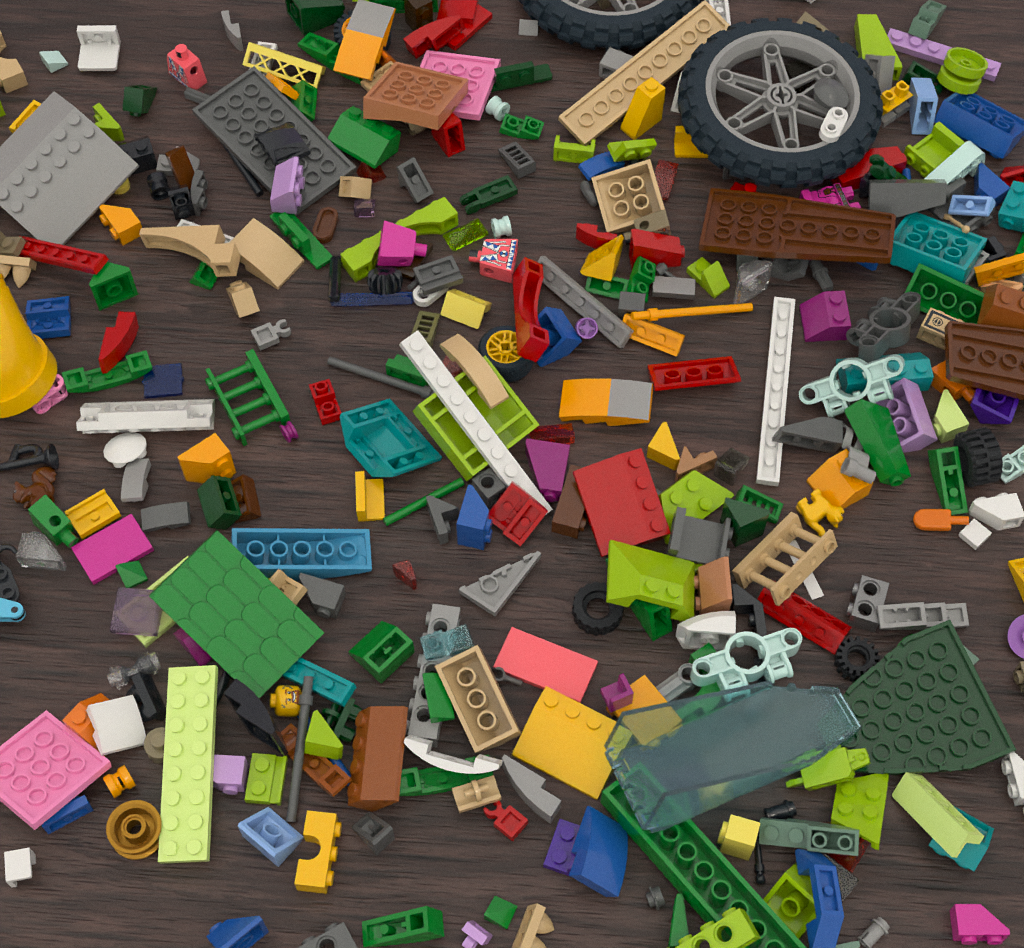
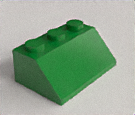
[328,106,401,169]

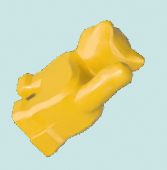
[796,488,844,537]

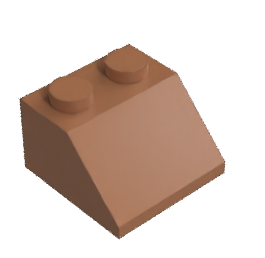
[694,556,732,615]

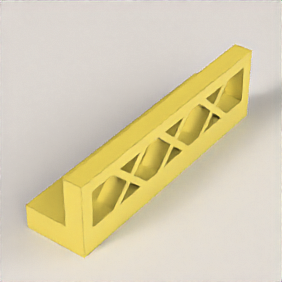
[242,42,326,88]

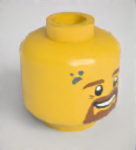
[269,685,302,717]

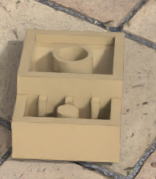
[229,218,304,290]

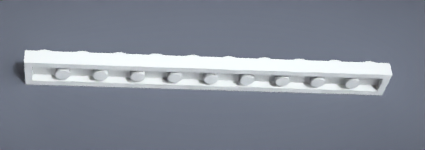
[756,297,795,487]
[399,331,553,514]

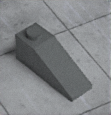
[772,417,843,454]

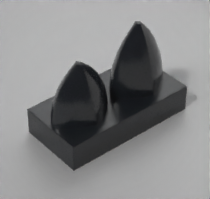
[125,672,166,722]

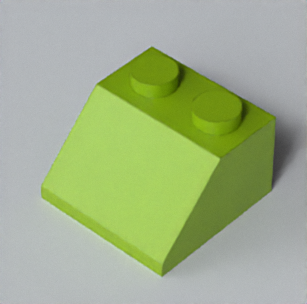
[763,863,816,939]

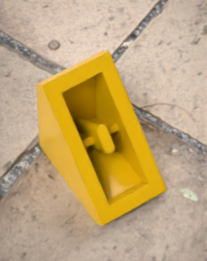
[646,422,680,470]

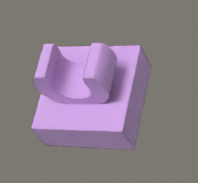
[462,920,493,948]

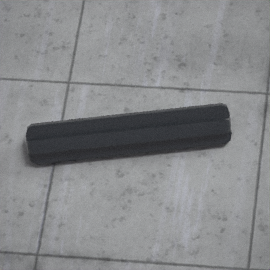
[328,256,342,303]

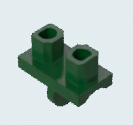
[321,697,363,743]

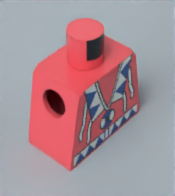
[167,44,207,90]
[469,239,518,283]

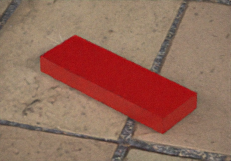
[445,4,493,51]

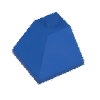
[206,916,269,948]

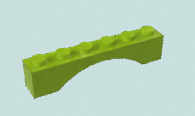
[340,197,458,283]

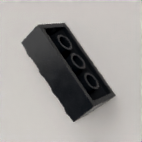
[117,136,157,175]

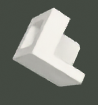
[4,848,36,887]

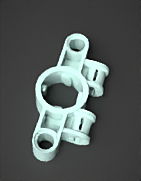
[799,354,905,418]
[690,628,802,700]

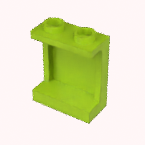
[904,122,965,177]

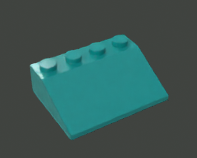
[890,212,988,283]

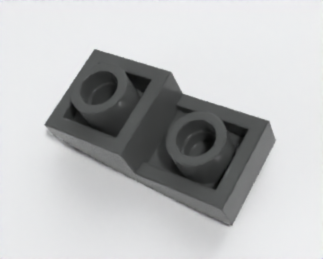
[191,169,208,216]
[141,502,191,533]

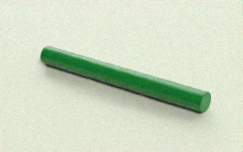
[383,477,465,526]

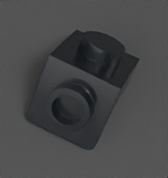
[983,236,1007,264]

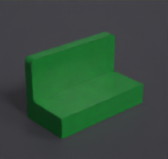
[287,80,318,122]
[386,354,429,387]

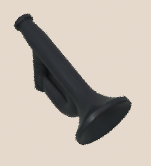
[0,444,59,471]

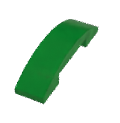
[62,350,153,393]
[399,754,493,796]

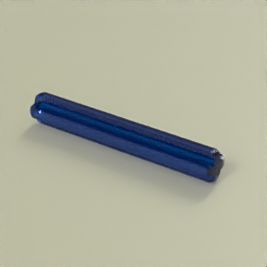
[330,292,413,306]

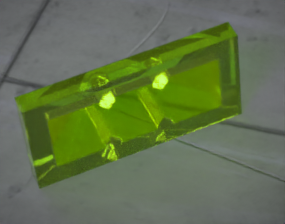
[443,218,488,252]

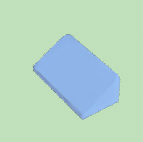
[948,195,996,217]

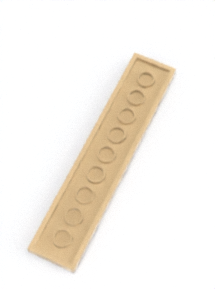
[558,0,730,146]

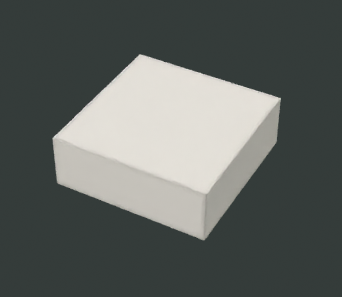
[958,519,992,550]

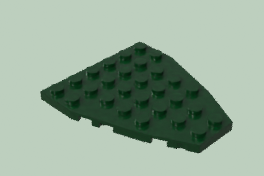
[817,620,1016,775]

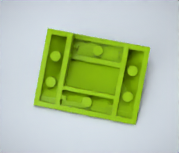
[606,540,695,621]

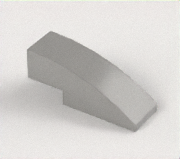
[502,754,562,824]

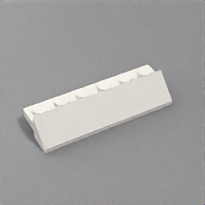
[76,399,215,434]

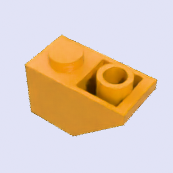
[99,204,142,245]

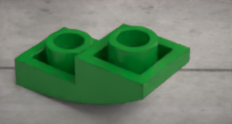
[499,113,544,140]
[627,256,656,303]

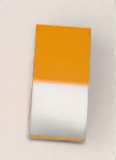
[333,0,396,81]
[559,379,653,426]

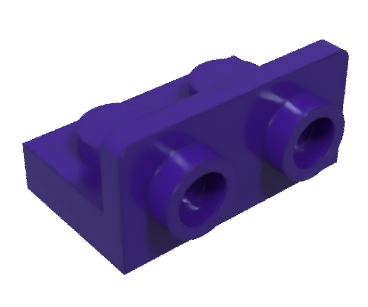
[543,819,580,877]

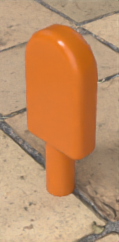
[913,509,969,531]

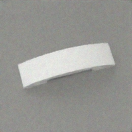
[404,735,503,774]

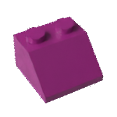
[799,291,851,342]

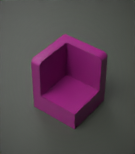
[600,673,634,713]

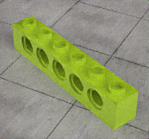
[668,907,761,948]

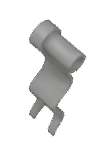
[840,424,876,484]

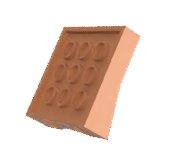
[363,62,468,130]

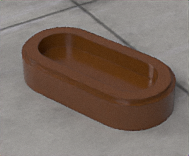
[312,207,339,244]

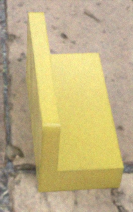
[441,289,492,329]

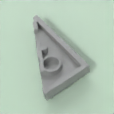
[459,551,541,616]

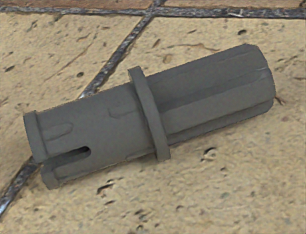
[808,260,834,292]

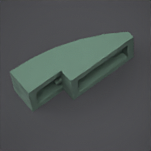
[908,0,947,40]

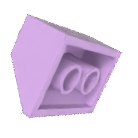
[876,378,938,453]

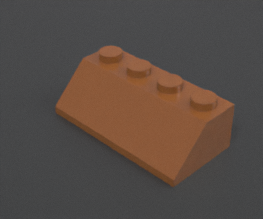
[977,284,1024,329]
[347,706,408,812]

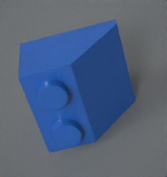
[537,307,582,367]
[456,485,493,550]

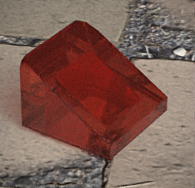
[357,162,386,183]
[392,560,417,590]

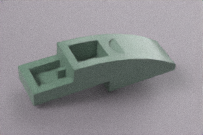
[759,818,860,856]

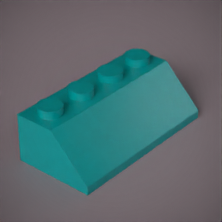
[836,352,934,396]

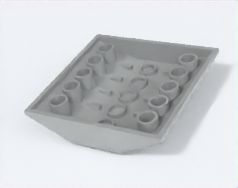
[0,91,139,245]

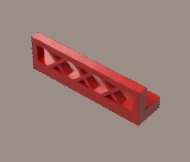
[757,580,852,654]

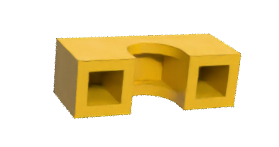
[294,810,342,894]

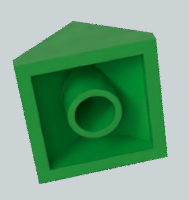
[89,262,138,311]

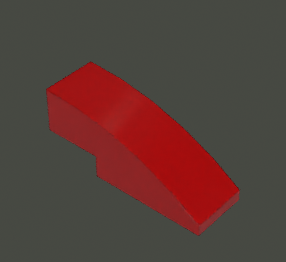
[403,15,465,59]
[98,312,139,374]

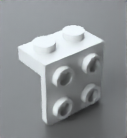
[77,25,121,71]

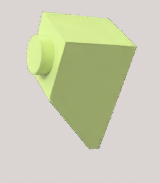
[932,389,969,444]

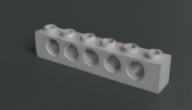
[405,604,461,747]

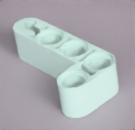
[924,141,985,185]

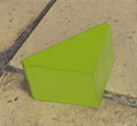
[304,710,343,760]

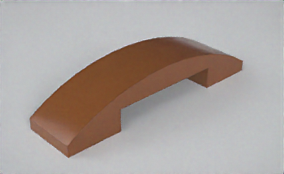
[281,723,352,797]

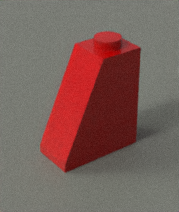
[629,229,685,271]

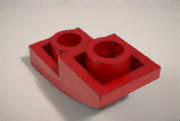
[576,223,617,249]
[309,379,342,425]

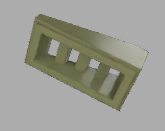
[411,311,440,348]

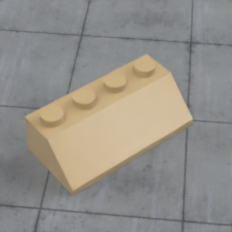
[435,645,522,753]

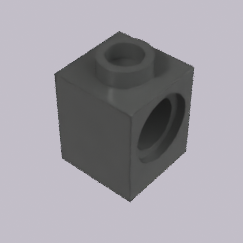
[472,468,506,509]

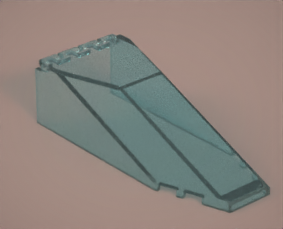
[604,681,862,833]

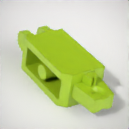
[782,745,871,791]

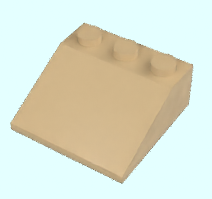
[591,159,669,234]

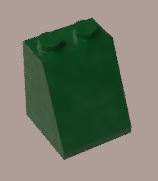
[285,0,345,37]

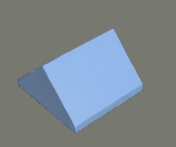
[238,807,304,867]

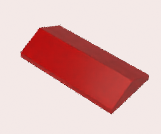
[647,356,741,391]

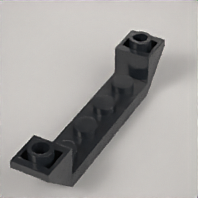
[730,584,775,724]

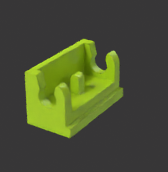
[553,135,596,163]

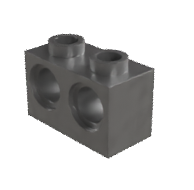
[846,575,889,633]

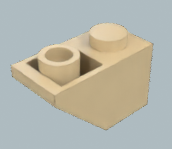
[226,280,260,318]

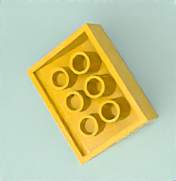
[512,686,632,800]

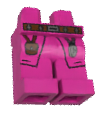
[799,183,861,208]

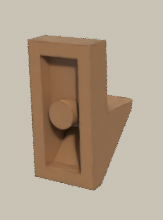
[675,446,717,482]

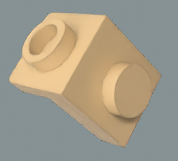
[269,569,307,605]

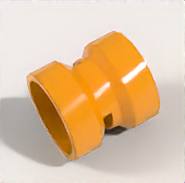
[103,765,136,798]

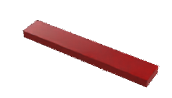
[18,236,109,275]

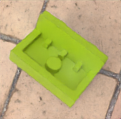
[607,138,657,162]

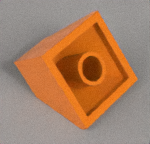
[62,693,109,756]

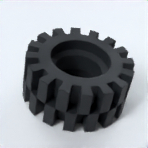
[834,636,880,682]

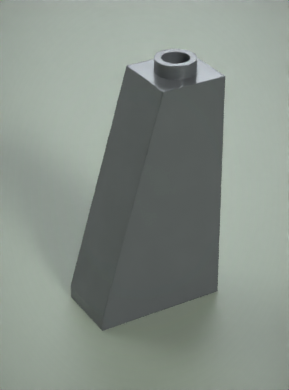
[868,179,950,218]

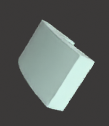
[1000,445,1024,484]

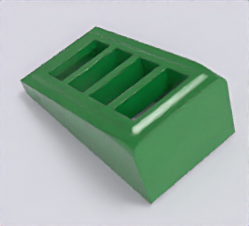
[735,485,783,524]
[668,893,689,948]

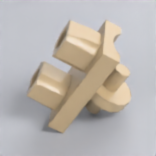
[452,775,501,813]

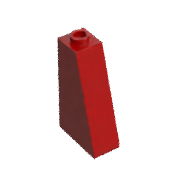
[830,146,907,190]

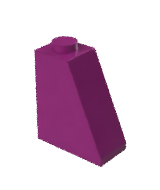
[525,438,570,502]

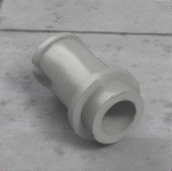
[857,917,890,948]

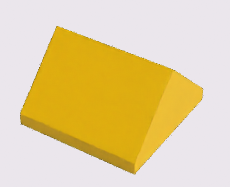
[580,234,624,281]

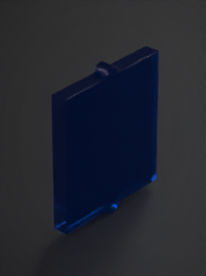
[142,363,184,399]

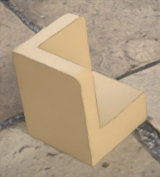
[339,176,372,199]

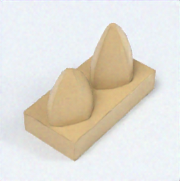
[0,255,37,288]
[512,903,554,948]

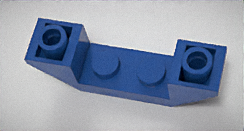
[795,849,844,948]

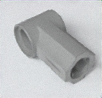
[656,663,699,704]

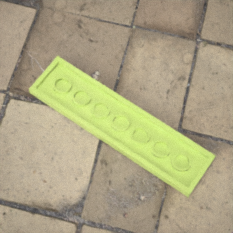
[158,665,218,864]

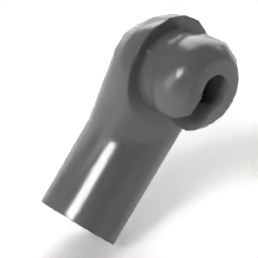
[580,181,599,207]

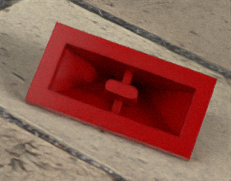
[1000,165,1024,187]

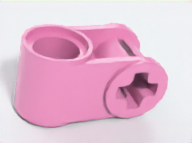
[32,374,69,414]

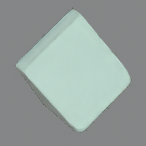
[39,51,68,73]

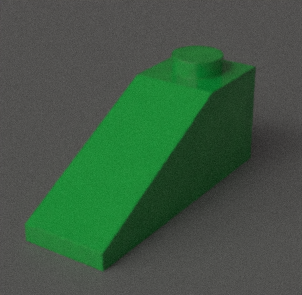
[927,446,968,515]
[362,906,444,948]

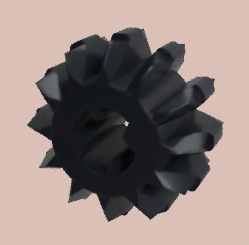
[367,266,403,295]

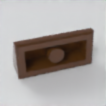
[165,145,195,189]
[231,474,261,523]

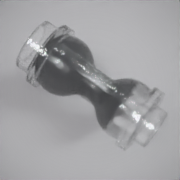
[106,651,162,690]

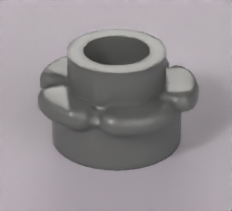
[645,886,666,910]

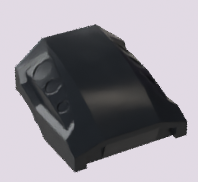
[254,122,311,168]

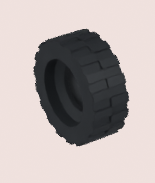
[572,582,624,636]

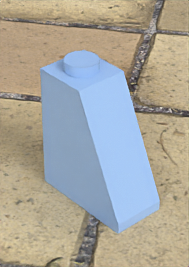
[908,77,938,135]

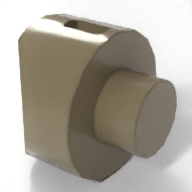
[144,727,165,764]

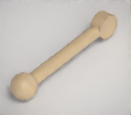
[943,214,970,234]

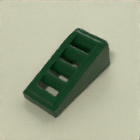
[902,60,944,95]

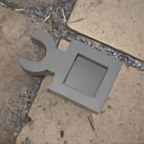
[251,319,292,351]

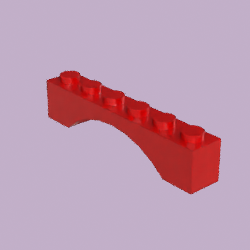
[512,257,549,362]

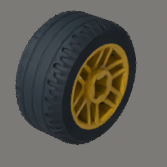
[478,325,534,383]

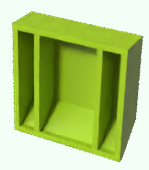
[412,355,539,481]

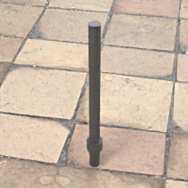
[327,356,435,399]
[286,676,314,823]

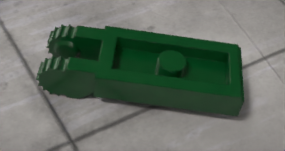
[869,154,907,180]
[459,175,518,214]

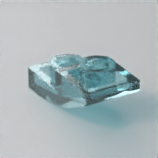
[419,624,474,661]

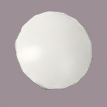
[103,432,147,468]

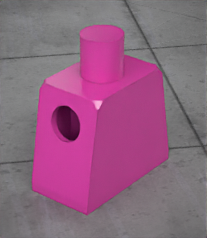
[377,221,427,266]

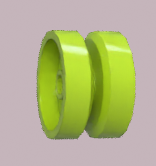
[937,47,988,95]

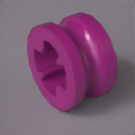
[279,421,299,443]

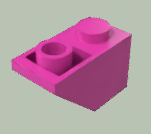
[949,904,1010,945]

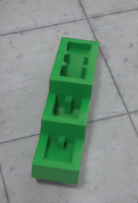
[298,32,363,85]

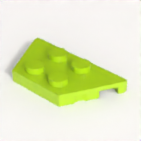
[658,470,735,544]
[831,774,889,850]

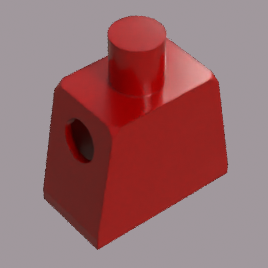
[431,112,466,157]

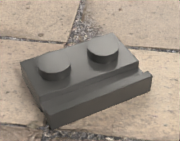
[413,255,463,296]

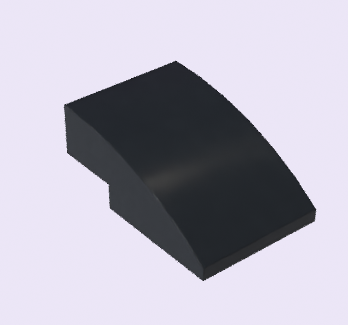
[224,679,288,756]

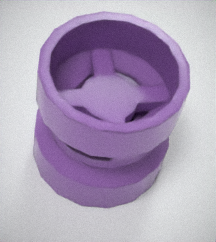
[575,317,598,339]

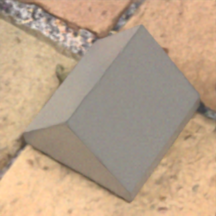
[518,19,538,36]

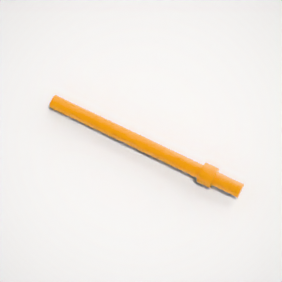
[631,303,753,321]

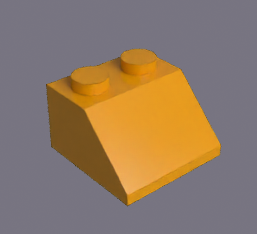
[177,433,236,483]
[806,449,873,509]

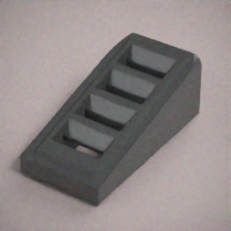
[498,141,536,179]

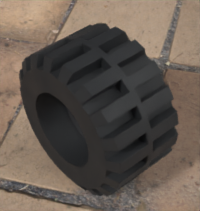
[953,427,1003,487]

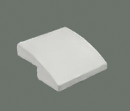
[86,695,146,756]

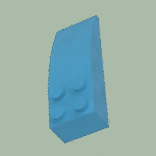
[230,528,372,581]

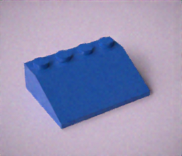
[934,92,1024,159]

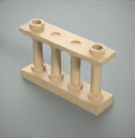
[732,512,838,606]

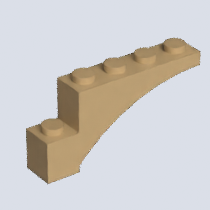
[139,225,241,277]

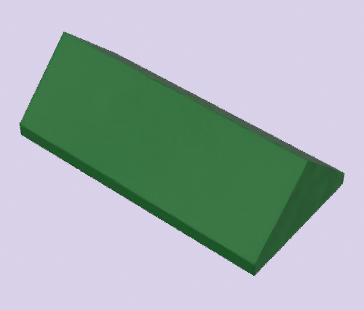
[905,263,984,324]

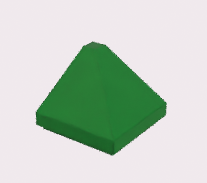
[115,561,148,590]
[484,896,518,930]

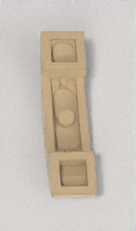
[440,334,509,409]

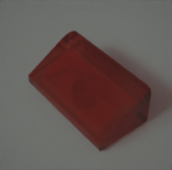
[529,423,575,444]

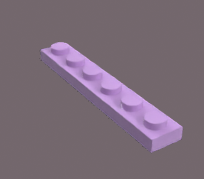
[887,28,1001,82]

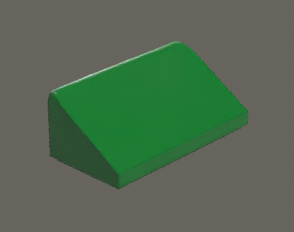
[189,261,218,290]
[585,276,629,299]
[422,673,455,723]

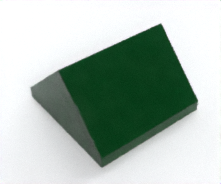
[720,497,770,547]

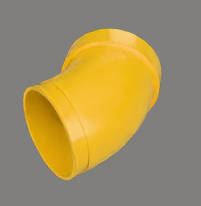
[0,273,57,418]

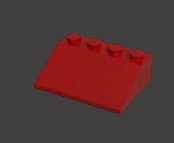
[573,448,671,557]

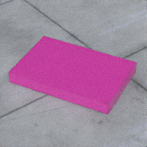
[71,514,154,585]

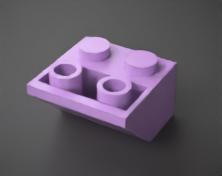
[270,156,305,214]

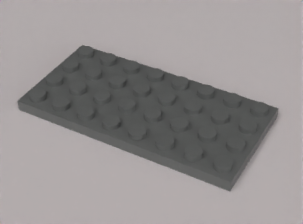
[192,66,357,216]

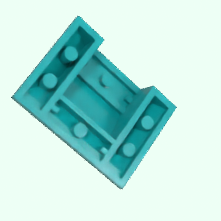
[340,398,442,477]

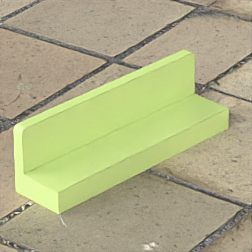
[892,772,984,858]

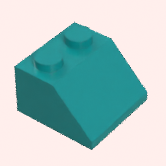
[929,806,994,871]

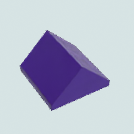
[970,388,1019,424]

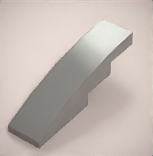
[876,602,969,630]

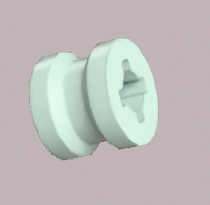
[486,96,510,121]
[491,216,512,239]

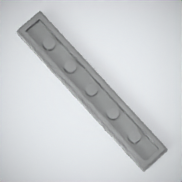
[538,256,634,348]

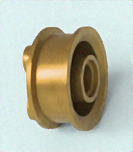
[106,800,162,860]

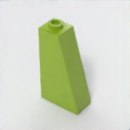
[854,14,902,80]

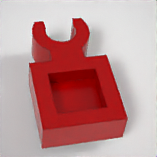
[483,801,528,841]

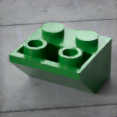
[348,621,415,684]

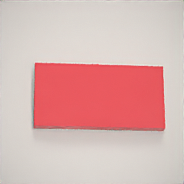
[493,627,598,703]

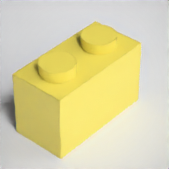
[717,814,760,861]

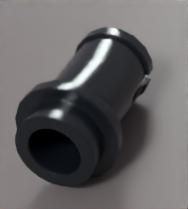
[763,800,797,819]

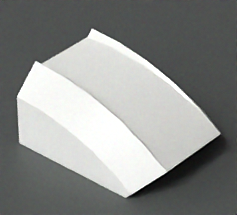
[675,611,736,651]

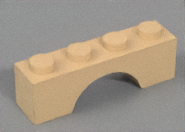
[0,31,28,94]

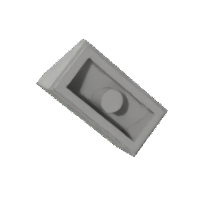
[652,276,695,300]

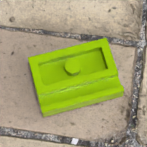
[245,753,288,806]

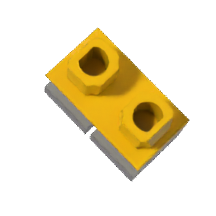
[880,80,913,128]

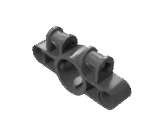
[846,292,921,363]

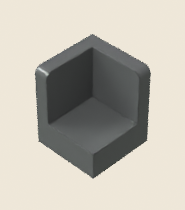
[618,291,646,320]

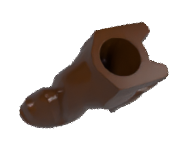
[13,466,57,509]

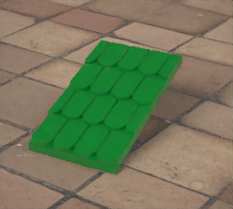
[149,530,324,698]

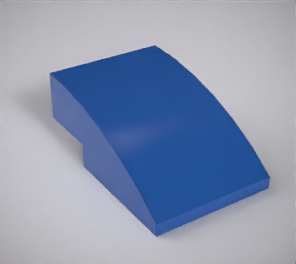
[569,806,628,897]

